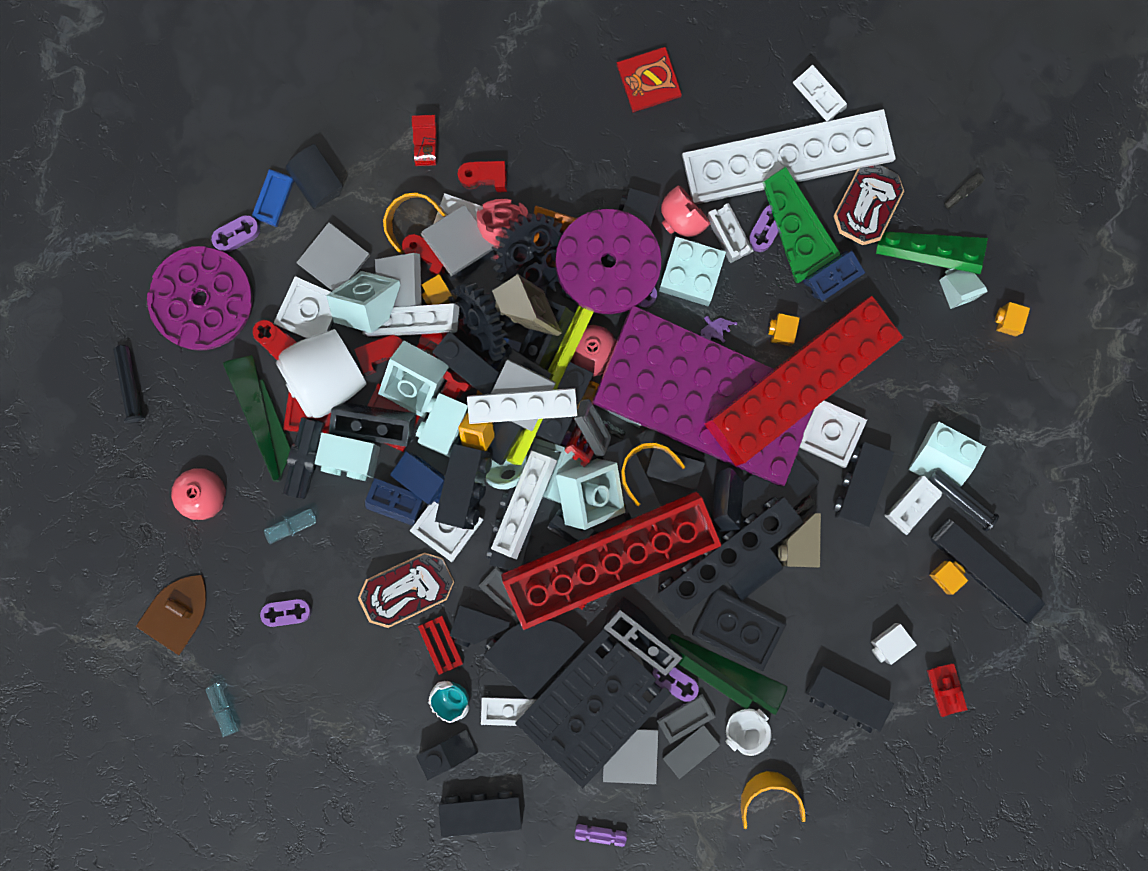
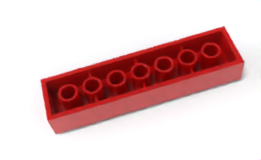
[704,296,903,466]
[501,492,721,630]

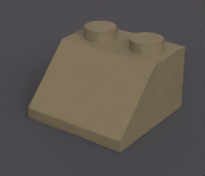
[492,274,562,336]
[777,513,821,567]

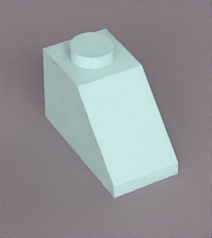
[939,269,987,309]

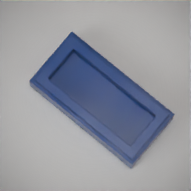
[252,169,294,227]

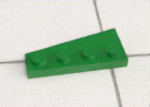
[762,167,841,283]
[876,231,988,274]

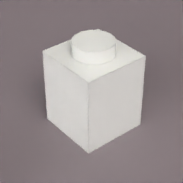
[871,623,917,665]

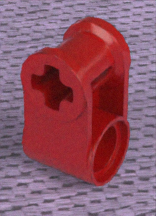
[253,320,297,360]

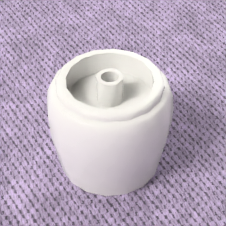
[276,329,366,418]

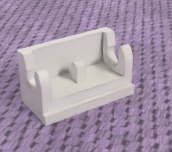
[793,65,847,121]
[707,203,753,263]
[884,476,942,535]

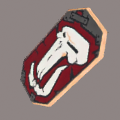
[834,165,904,245]
[358,553,454,628]

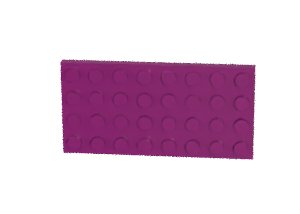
[592,306,814,487]

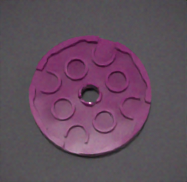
[555,209,661,314]
[147,246,253,350]

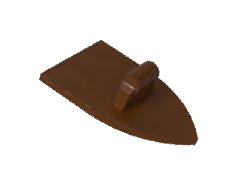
[136,575,206,655]

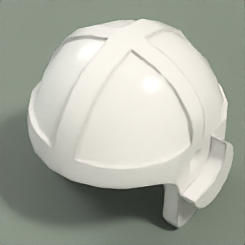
[725,709,772,756]

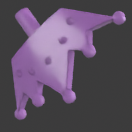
[701,316,737,343]

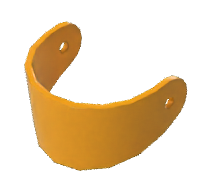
[383,193,447,254]
[621,443,685,506]
[741,771,805,829]

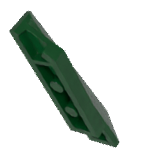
[223,355,291,482]
[668,634,787,715]

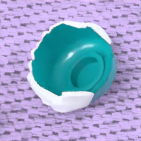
[428,681,469,723]

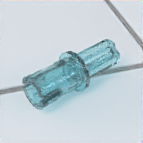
[264,510,317,544]
[206,683,239,737]

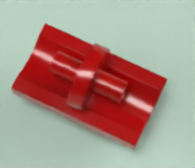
[441,369,474,400]
[927,663,968,717]

